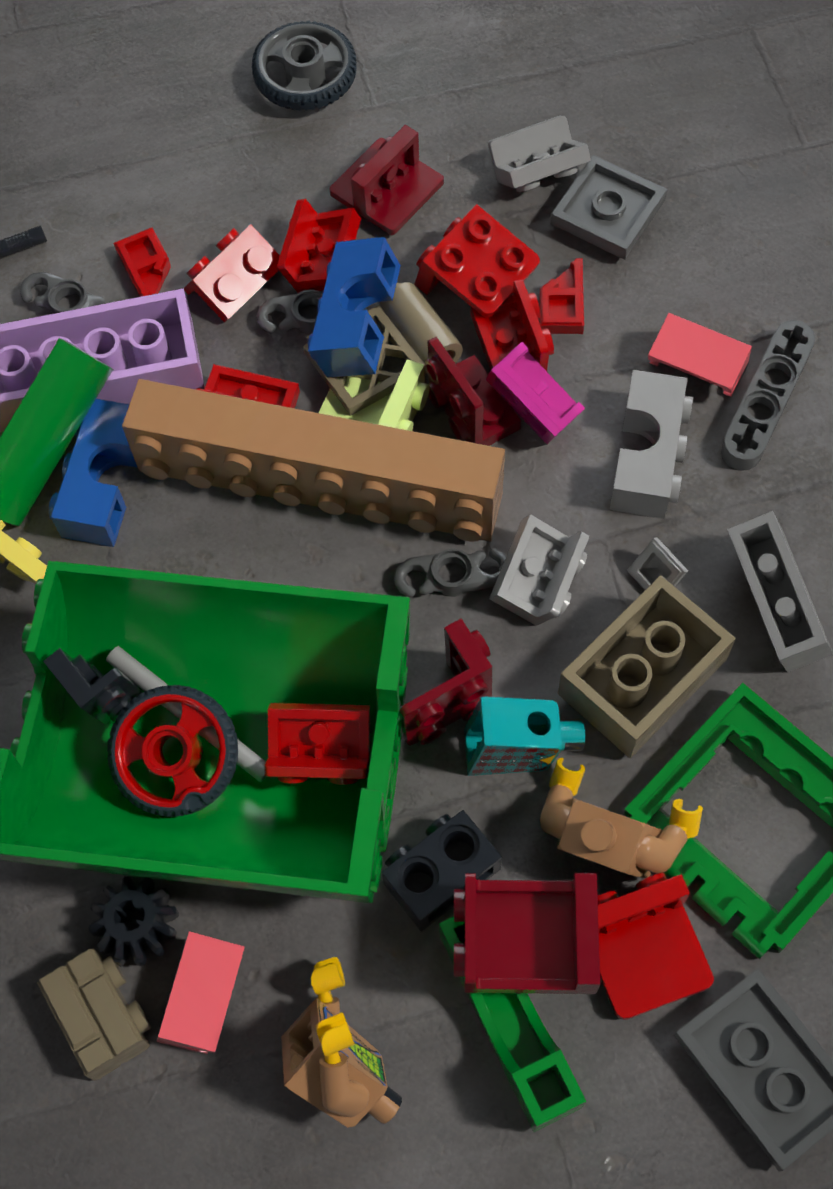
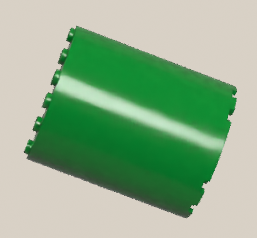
[0,561,410,904]

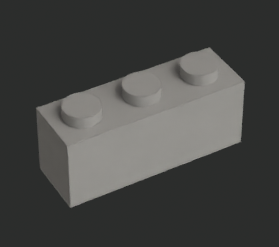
[727,511,833,672]

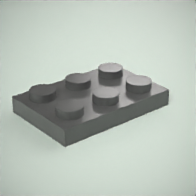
[674,968,833,1172]

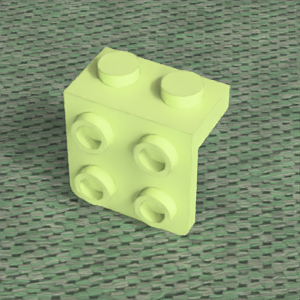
[319,359,430,431]

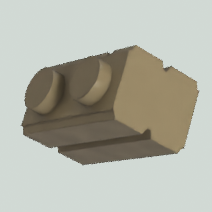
[37,949,151,1081]

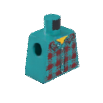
[464,697,585,776]

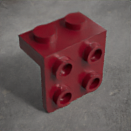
[399,618,492,746]

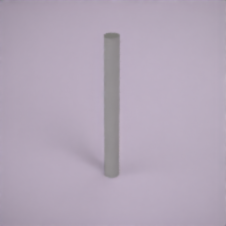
[106,646,266,782]

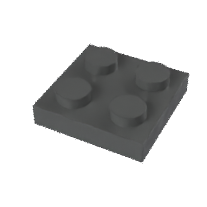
[550,155,667,260]

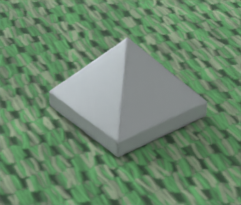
[627,537,688,590]

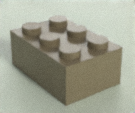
[558,575,736,759]

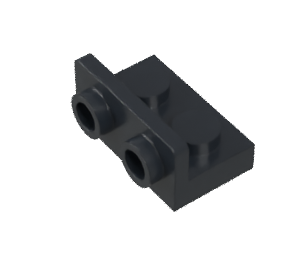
[43,648,143,725]

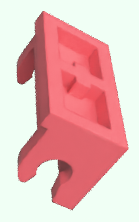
[648,313,752,397]
[156,931,245,1054]

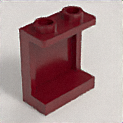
[454,873,600,994]

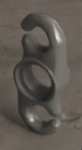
[20,271,115,314]
[257,289,366,334]
[394,548,507,597]

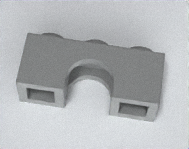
[610,370,693,519]

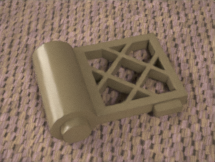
[303,282,463,416]

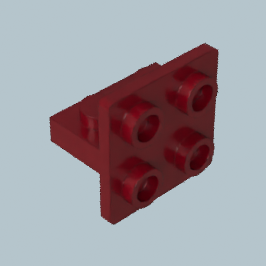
[329,125,444,235]

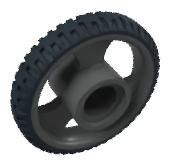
[252,21,357,111]

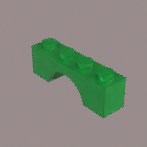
[439,917,586,1133]

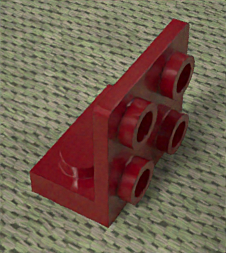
[424,337,521,446]

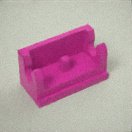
[485,342,585,445]

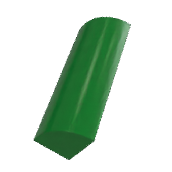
[0,338,114,526]

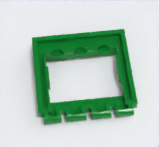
[623,682,833,959]

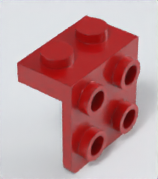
[414,204,540,317]
[598,873,714,1020]

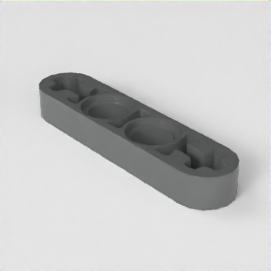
[721,320,815,471]

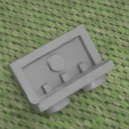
[488,115,591,192]
[489,514,589,626]

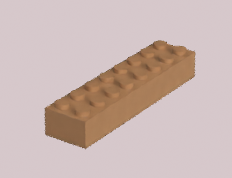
[122,379,505,542]

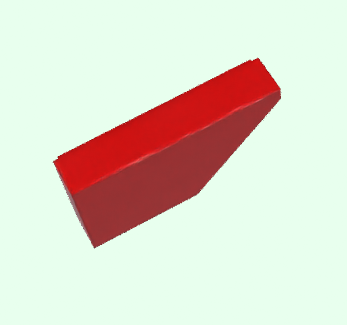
[113,227,171,297]
[539,258,584,334]

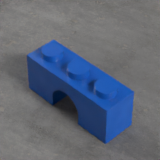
[308,237,401,377]
[49,399,138,547]

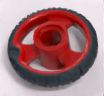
[107,685,238,817]

